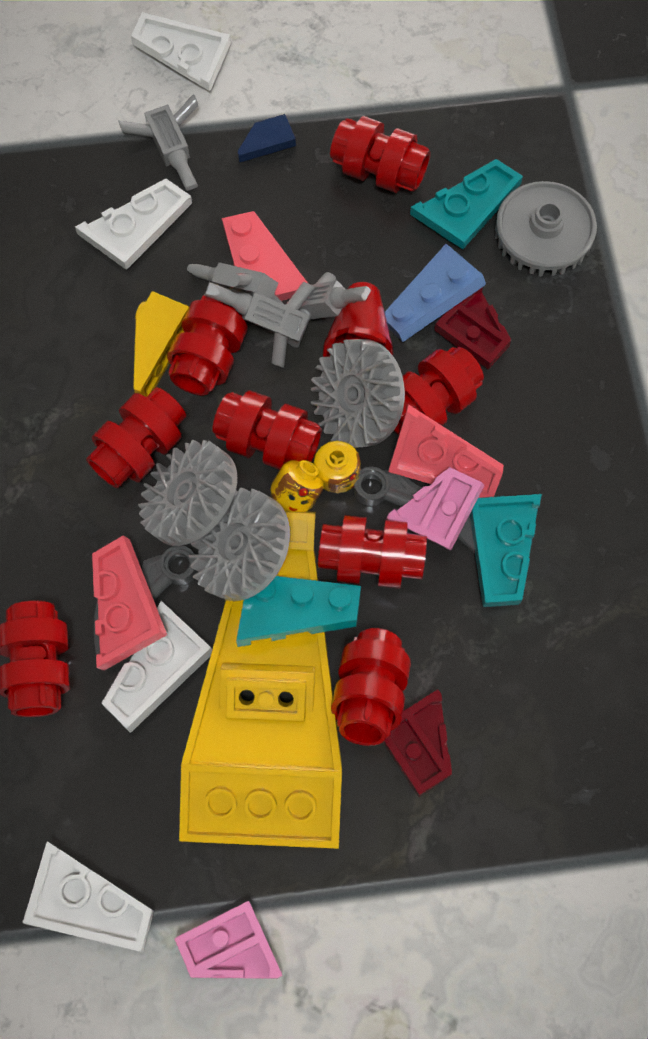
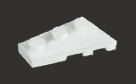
[102,601,212,733]

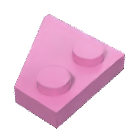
[387,467,484,551]
[174,901,283,979]

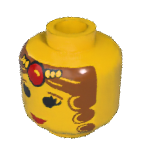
[313,440,361,493]
[270,460,324,512]

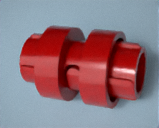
[330,116,430,193]
[167,296,248,396]
[394,347,484,435]
[86,387,186,489]
[212,390,322,470]
[318,515,427,589]
[0,601,70,717]
[331,628,411,746]

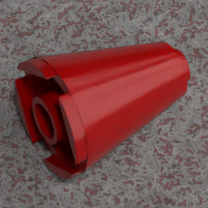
[323,282,393,357]

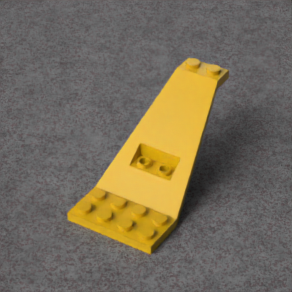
[179,511,342,849]

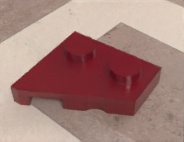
[435,287,511,370]
[383,689,452,797]

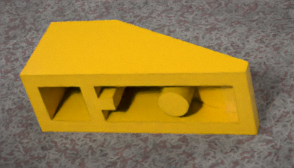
[134,291,189,397]

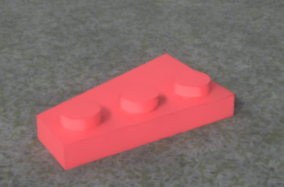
[222,211,308,301]
[388,404,504,498]
[92,536,167,671]

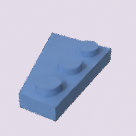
[385,244,486,342]

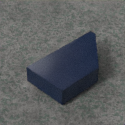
[237,114,296,162]

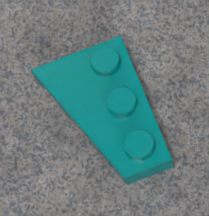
[410,159,523,249]
[470,494,542,607]
[236,576,361,647]

